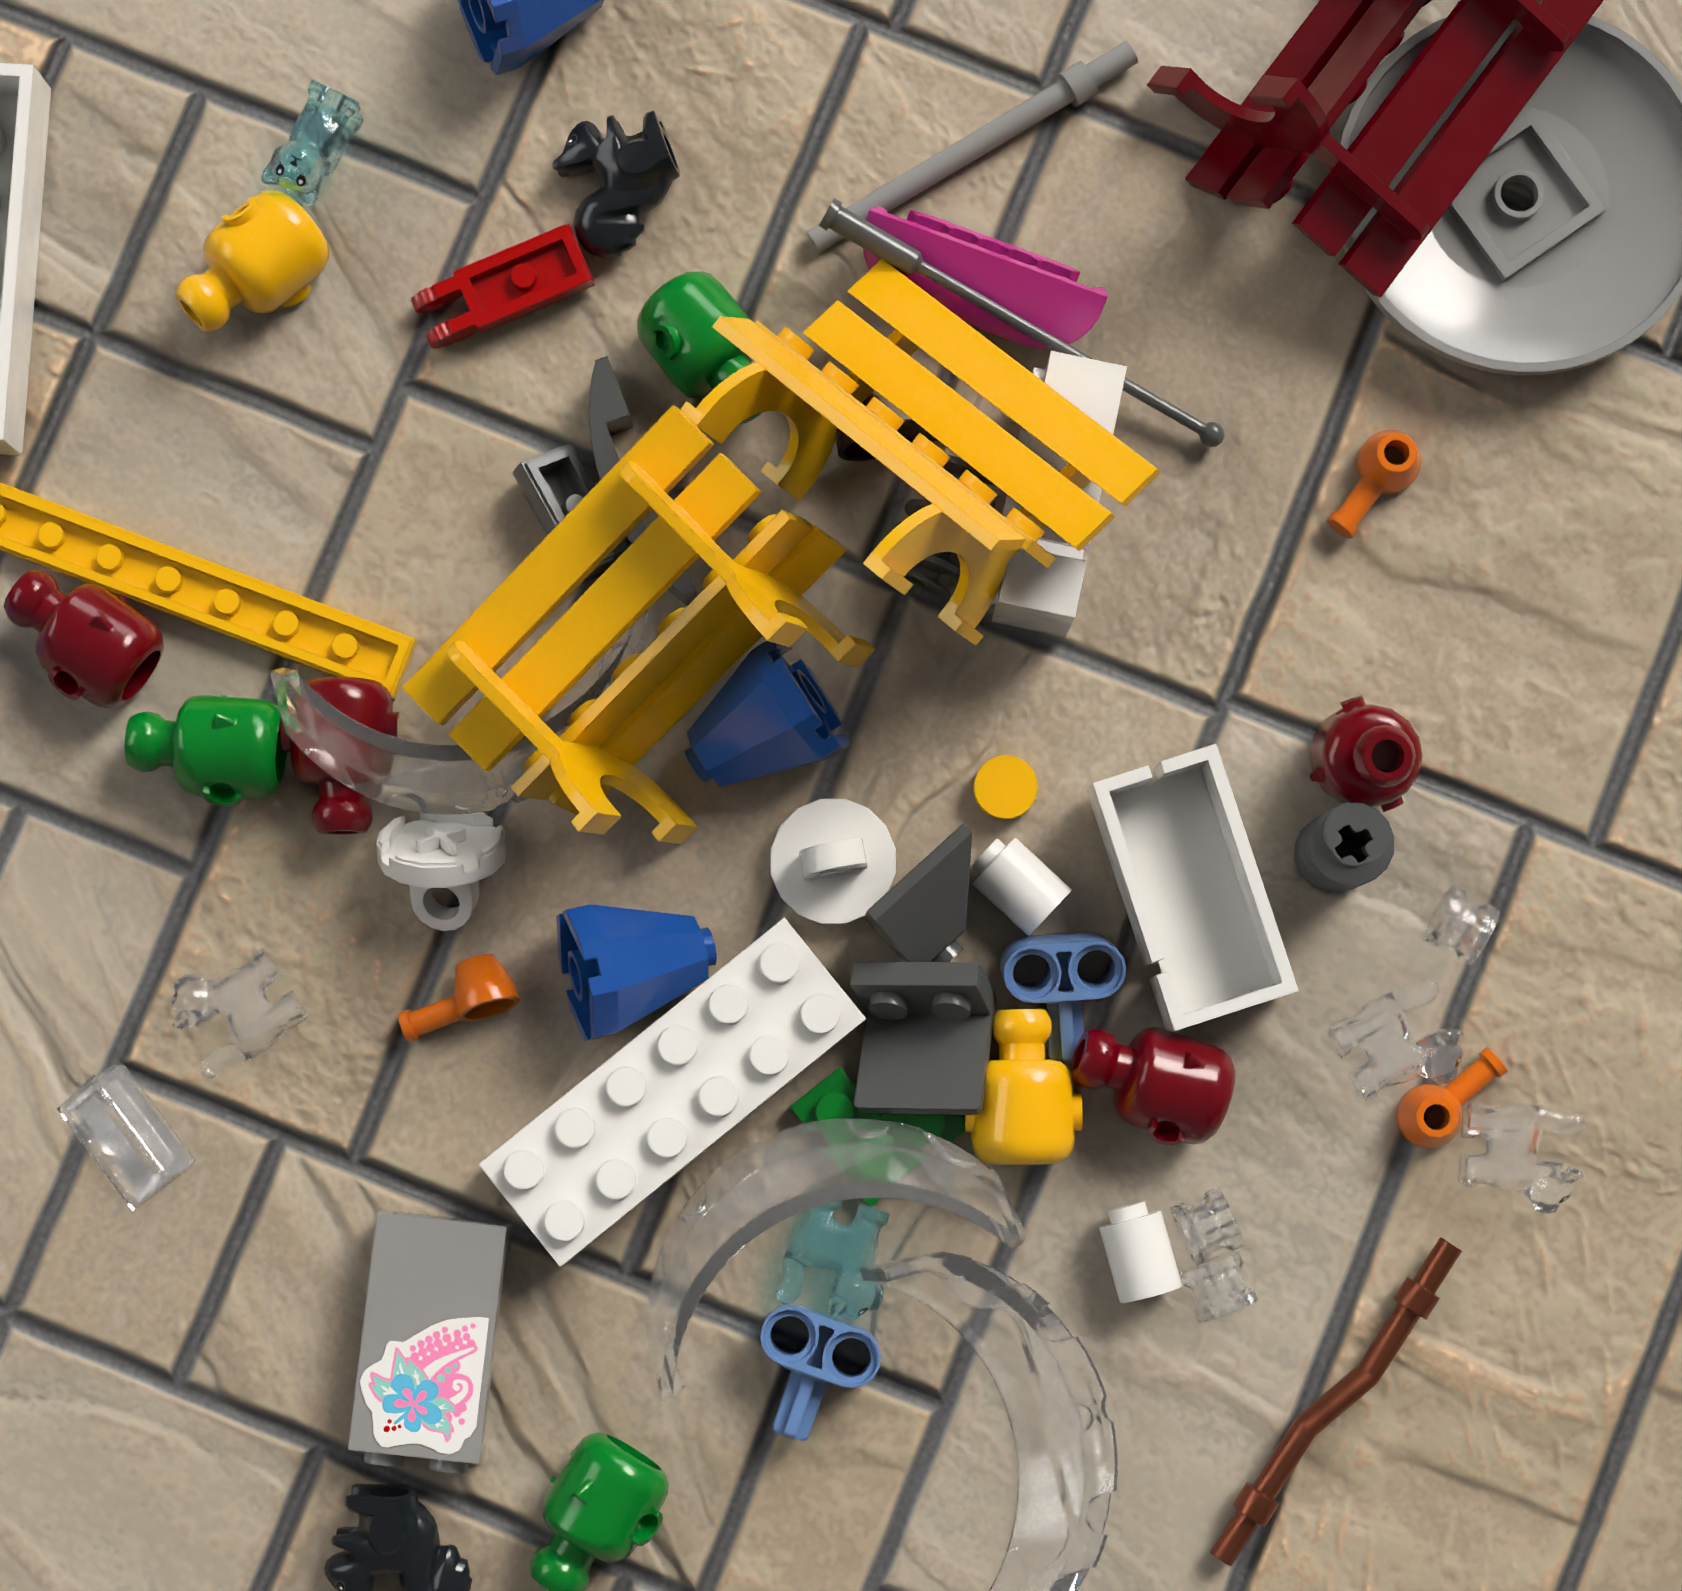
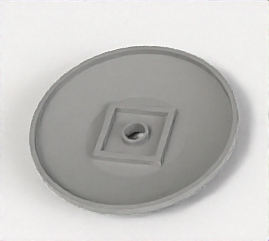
[1339,16,1682,376]

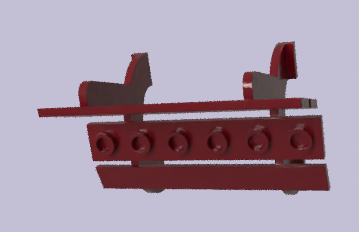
[1147,0,1603,297]

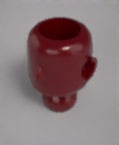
[4,570,164,708]
[281,677,400,835]
[1309,695,1423,812]
[1070,1027,1236,1145]

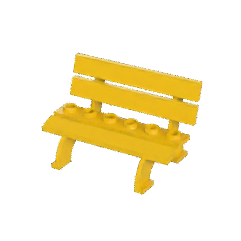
[680,259,1161,646]
[401,405,875,844]

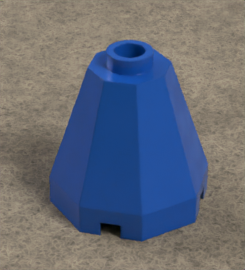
[458,0,604,75]
[685,640,850,787]
[556,904,717,1041]

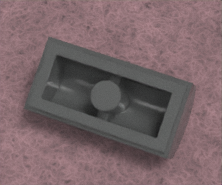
[513,443,629,583]

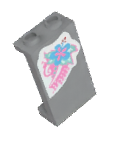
[348,1211,513,1473]

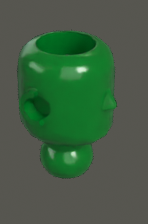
[637,271,763,424]
[124,694,287,807]
[529,1432,669,1591]

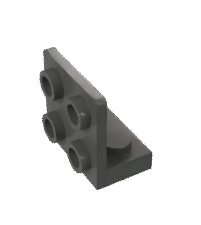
[850,962,997,1115]

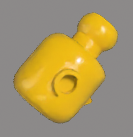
[175,189,329,332]
[965,1009,1083,1165]

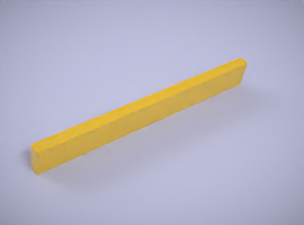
[0,482,418,700]

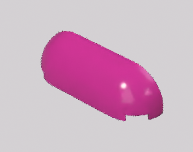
[863,206,1108,349]

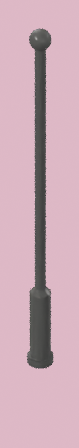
[819,198,1224,447]

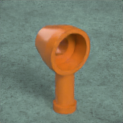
[1327,430,1421,539]
[398,954,520,1043]
[1396,1047,1508,1148]

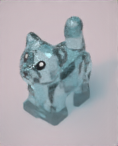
[261,80,363,207]
[776,1188,890,1319]

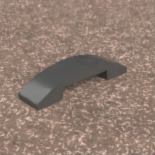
[589,356,698,606]

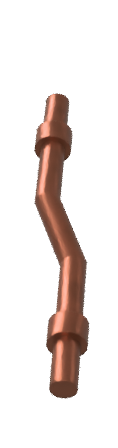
[1210,1237,1462,1567]

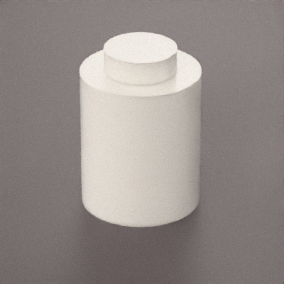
[972,837,1072,937]
[1099,1201,1182,1303]

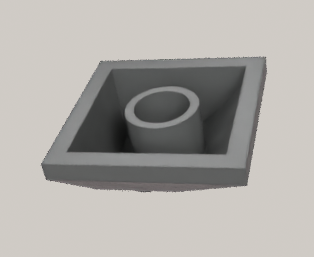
[865,823,972,962]

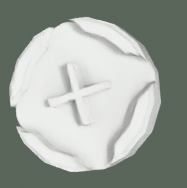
[771,799,896,925]
[376,807,507,931]

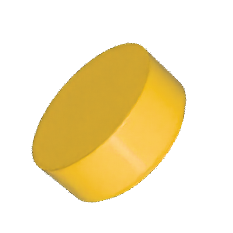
[973,755,1038,820]

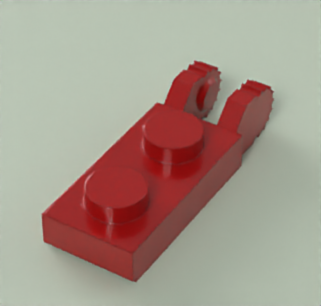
[411,224,595,349]

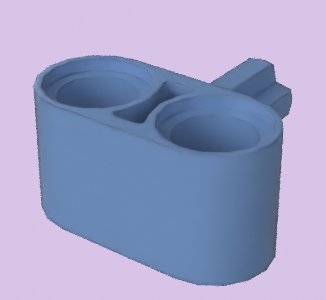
[999,932,1126,1062]
[760,1303,881,1441]

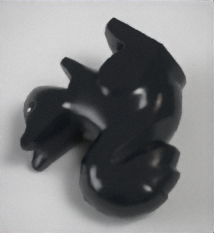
[552,110,680,258]
[324,1484,472,1591]

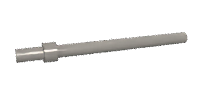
[806,41,1138,253]

